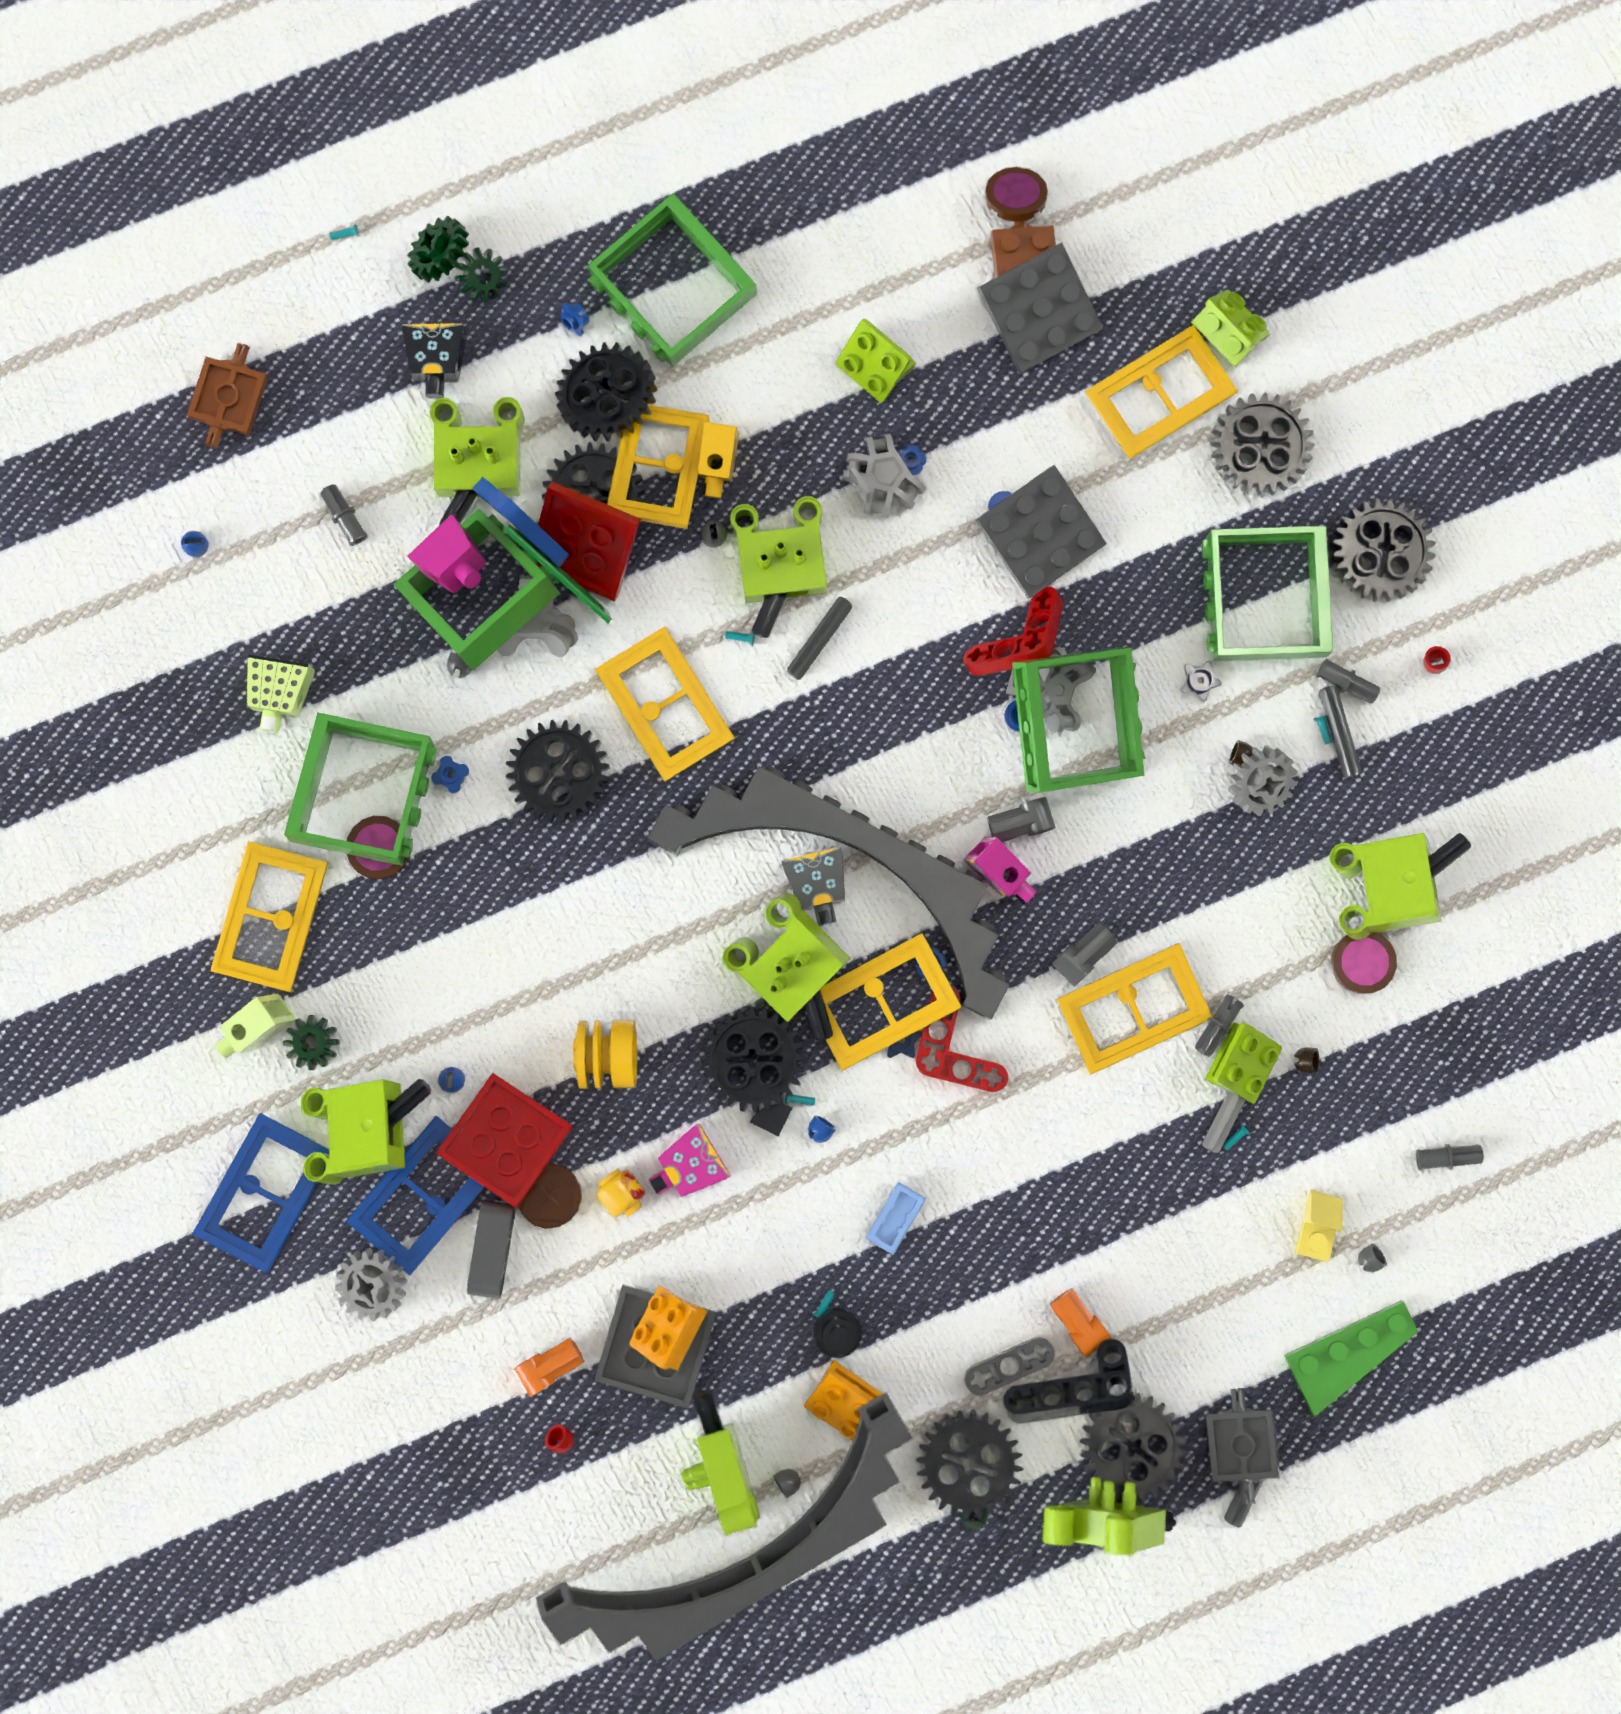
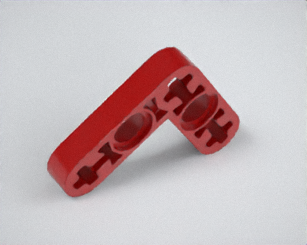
[963,587,1063,676]
[916,986,1008,1092]

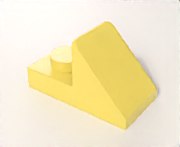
[1295,1190,1343,1262]

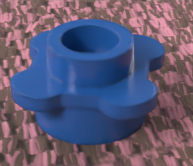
[560,303,590,336]
[431,756,469,793]

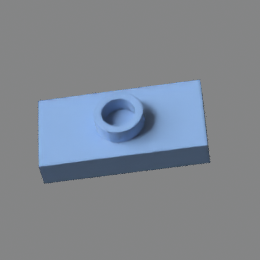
[865,1182,926,1255]

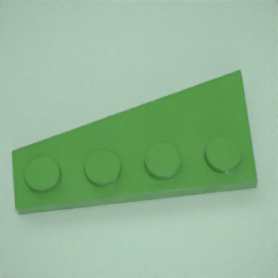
[1284,1301,1418,1417]

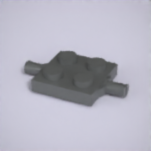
[1206,1388,1281,1504]

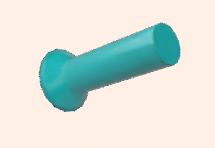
[329,223,359,240]
[725,631,755,646]
[1313,715,1332,745]
[785,1094,815,1106]
[1223,1124,1250,1151]
[812,1290,835,1318]

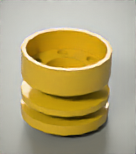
[573,1020,637,1089]

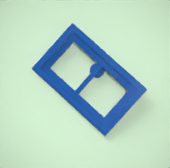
[192,1113,329,1273]
[346,1116,485,1276]

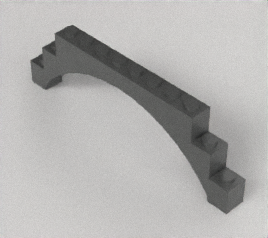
[647,765,1010,1020]
[536,1392,913,1661]

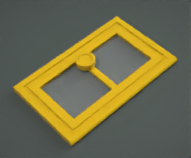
[210,841,328,992]

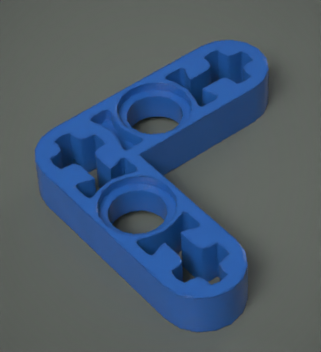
[472,477,570,567]

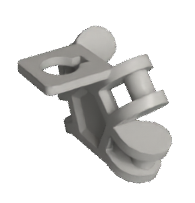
[842,433,926,518]
[497,576,578,657]
[1006,646,1096,733]

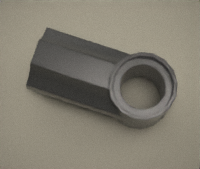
[987,797,1056,842]
[1051,922,1118,987]

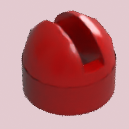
[1423,646,1451,674]
[545,1424,574,1454]

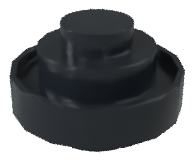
[813,1308,862,1358]

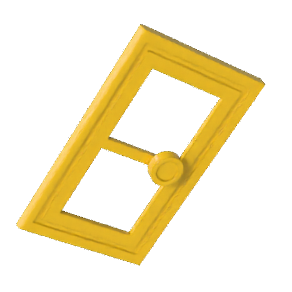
[1085,325,1238,459]
[607,404,710,529]
[595,627,735,782]
[820,933,962,1071]
[1056,943,1213,1075]

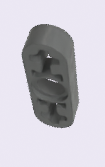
[964,1337,1055,1395]

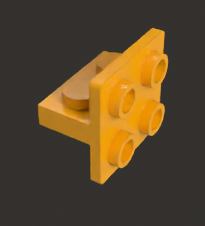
[629,1286,708,1370]
[804,1360,883,1441]

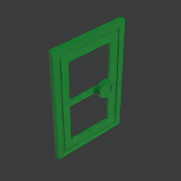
[504,521,612,623]

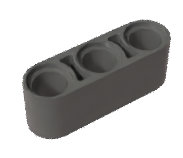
[467,1200,516,1299]

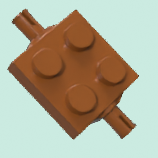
[990,221,1056,278]
[187,343,269,449]

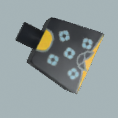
[402,323,467,399]

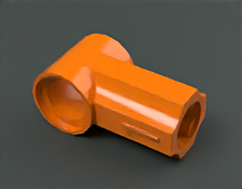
[1050,1288,1112,1358]
[514,1337,585,1397]

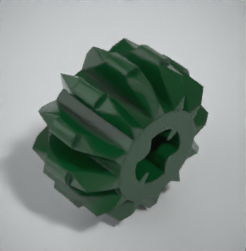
[454,247,508,302]
[283,1015,340,1070]

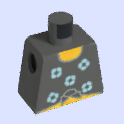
[781,847,845,926]

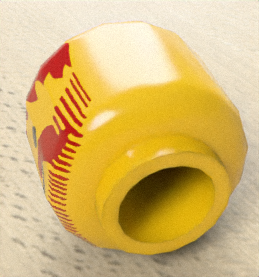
[597,1168,645,1218]

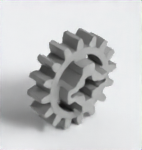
[1228,745,1298,816]
[335,1248,408,1321]

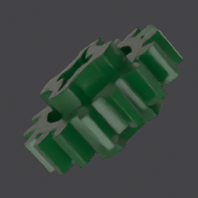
[407,216,469,283]

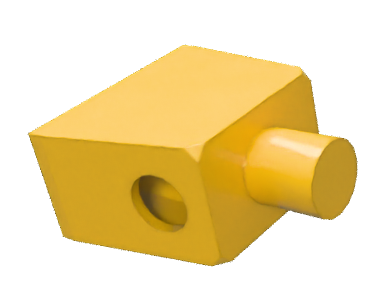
[698,422,739,499]

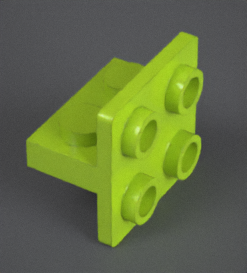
[1192,290,1271,367]
[835,318,916,403]
[1205,1022,1282,1104]

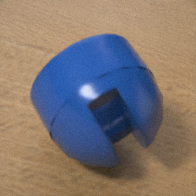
[181,530,209,557]
[438,1067,465,1093]
[807,1115,836,1143]

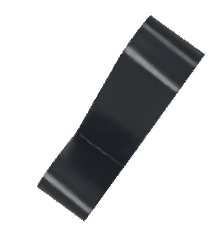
[1003,1339,1134,1423]

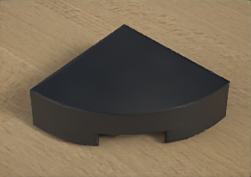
[750,1104,793,1137]

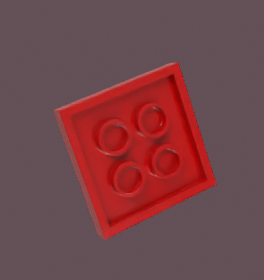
[536,481,641,602]
[436,1073,573,1209]

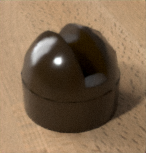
[1229,740,1253,765]
[1294,1047,1319,1074]

